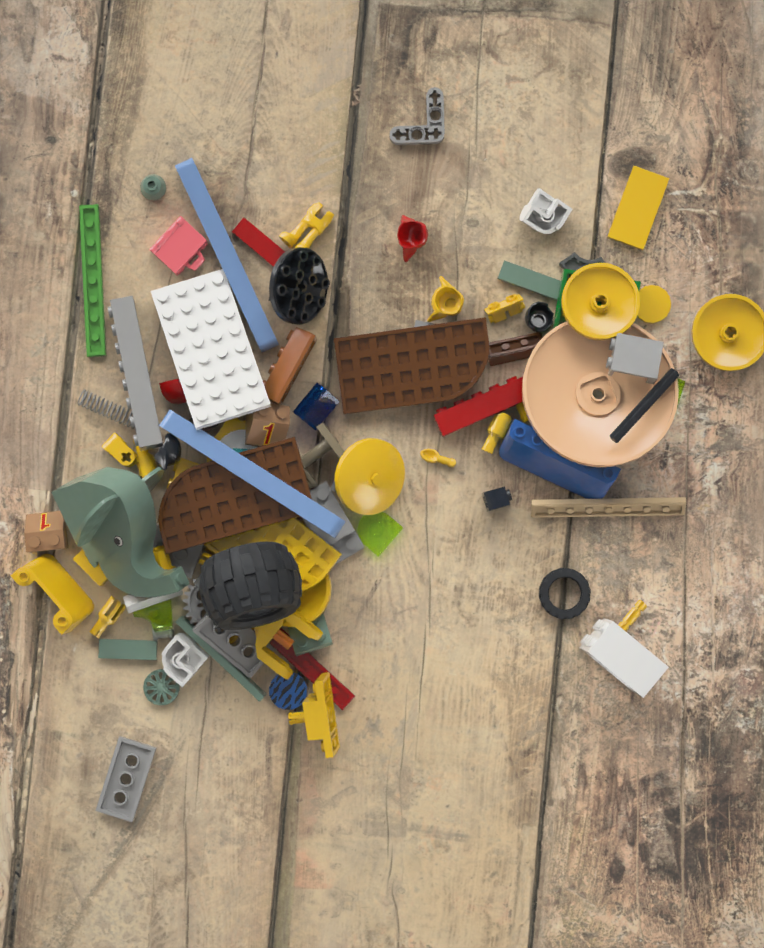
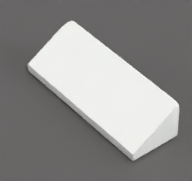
[123,589,183,614]

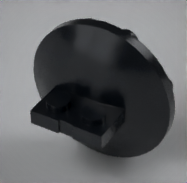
[268,247,330,325]

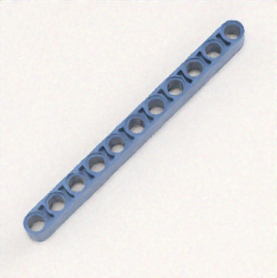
[175,158,279,353]
[159,409,345,538]

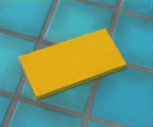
[607,166,670,251]

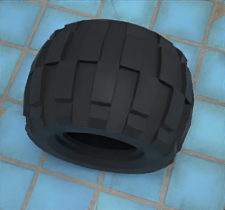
[199,542,302,630]

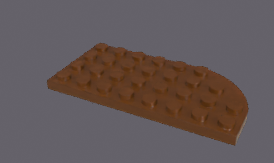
[334,317,490,414]
[158,437,313,554]

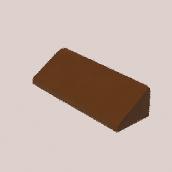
[488,332,543,366]

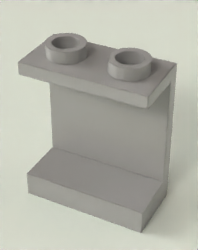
[606,333,664,384]

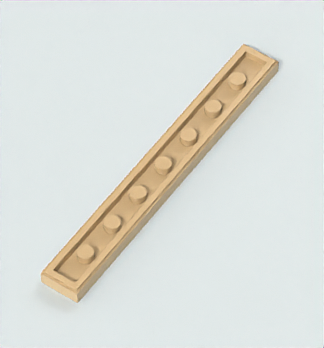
[531,497,686,518]

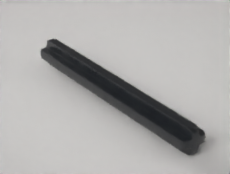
[609,368,679,443]

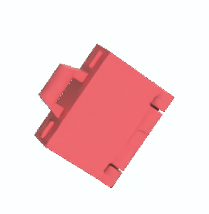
[149,216,208,276]

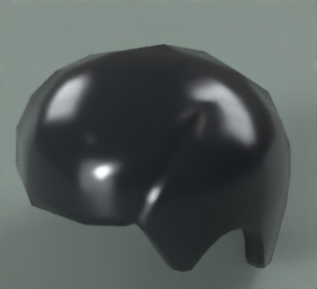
[525,301,554,333]

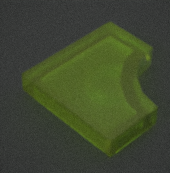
[133,598,173,632]

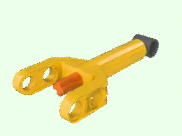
[195,577,323,679]

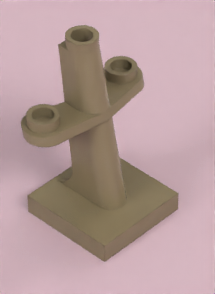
[301,422,345,488]

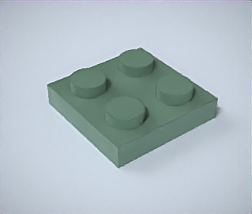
[287,612,333,656]

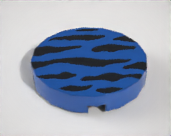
[269,672,307,710]

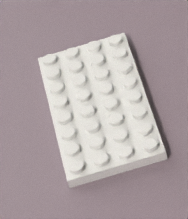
[151,269,271,430]

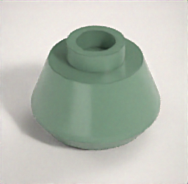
[140,174,166,200]

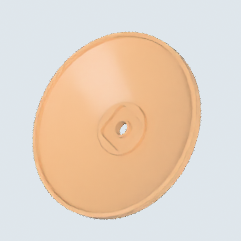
[522,321,679,467]

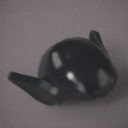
[154,433,182,470]

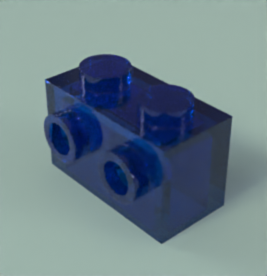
[293,383,340,431]

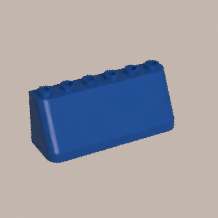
[499,419,621,499]

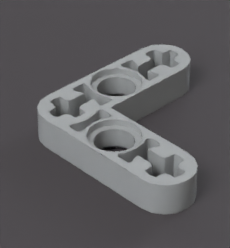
[389,87,445,145]

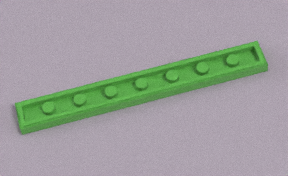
[79,204,107,357]

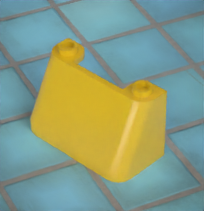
[10,554,94,635]

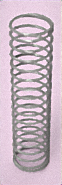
[78,389,136,430]

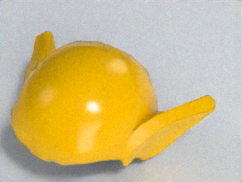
[427,276,464,322]

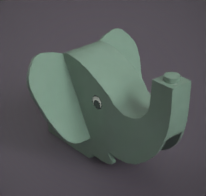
[51,467,190,598]

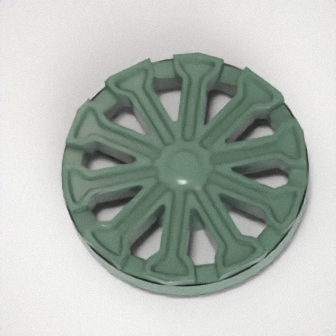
[143,669,180,705]

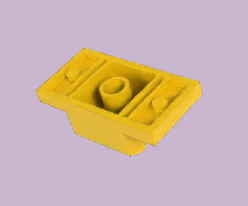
[288,672,340,758]

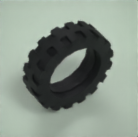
[539,568,591,619]

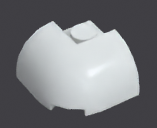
[520,188,572,234]
[161,633,210,687]

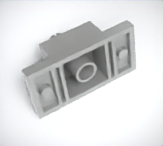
[303,482,365,565]

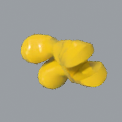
[279,202,334,249]

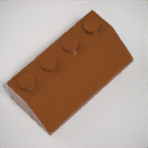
[263,327,317,405]

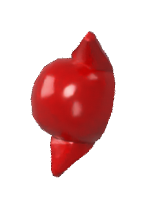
[397,215,428,262]

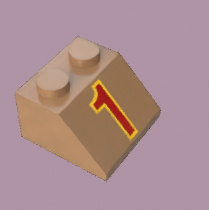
[245,403,290,447]
[24,511,69,553]

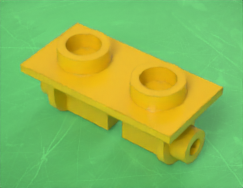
[484,294,526,323]

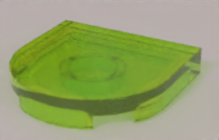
[357,512,403,557]

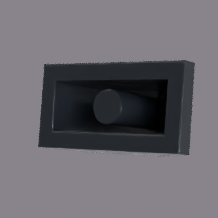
[482,486,512,512]

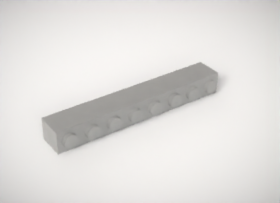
[108,296,163,451]

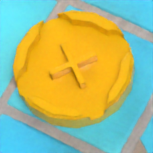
[637,285,671,324]

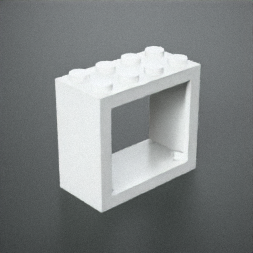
[580,618,668,698]

